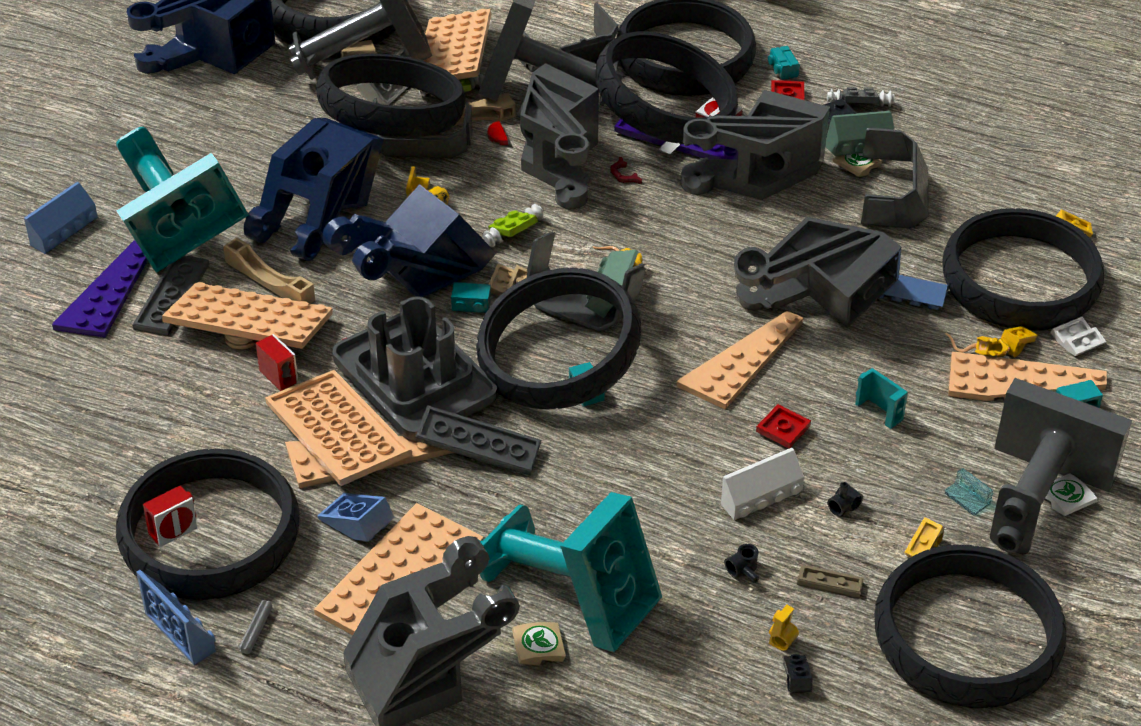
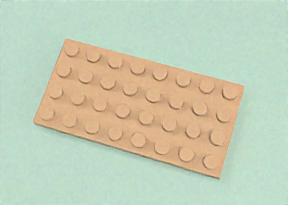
[423,9,492,80]
[162,282,333,349]
[265,370,412,486]
[314,503,484,635]

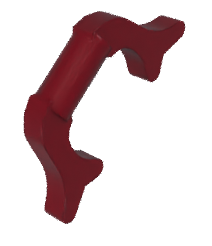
[610,157,642,184]

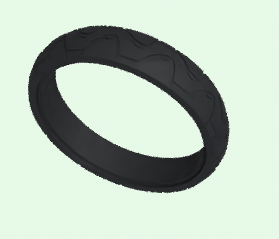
[616,0,756,96]
[595,31,738,144]
[316,54,466,137]
[942,208,1104,330]
[476,268,641,410]
[116,449,300,600]
[874,545,1066,708]

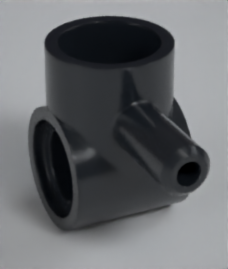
[827,482,863,516]
[724,544,759,583]

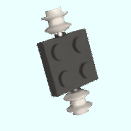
[827,87,894,107]

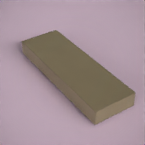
[797,564,864,598]

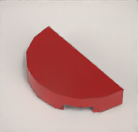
[487,121,508,146]

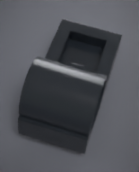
[783,654,813,693]

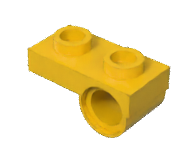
[769,605,799,651]

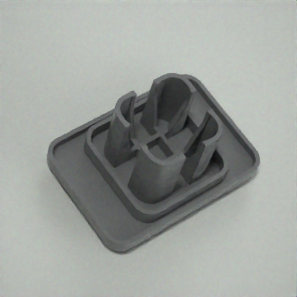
[332,297,497,440]

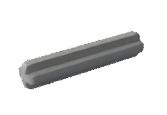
[239,600,272,654]

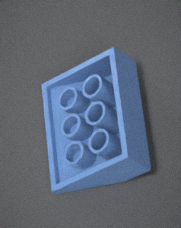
[136,570,216,665]

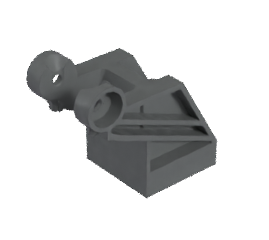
[520,63,599,209]
[681,90,830,200]
[734,217,902,328]
[343,536,520,726]

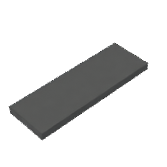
[132,255,210,336]
[415,405,542,475]

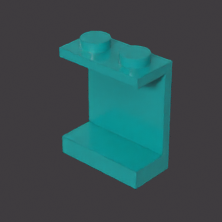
[855,368,908,429]

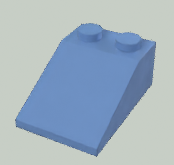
[317,493,395,541]

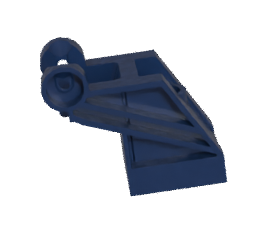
[127,0,276,75]
[243,118,384,261]
[322,184,497,297]

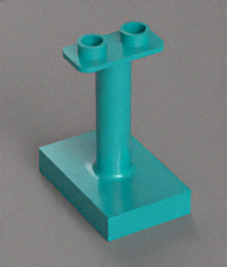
[116,126,249,273]
[480,492,662,652]

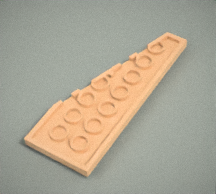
[948,351,1107,401]

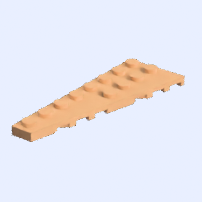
[677,311,803,409]
[285,436,454,489]

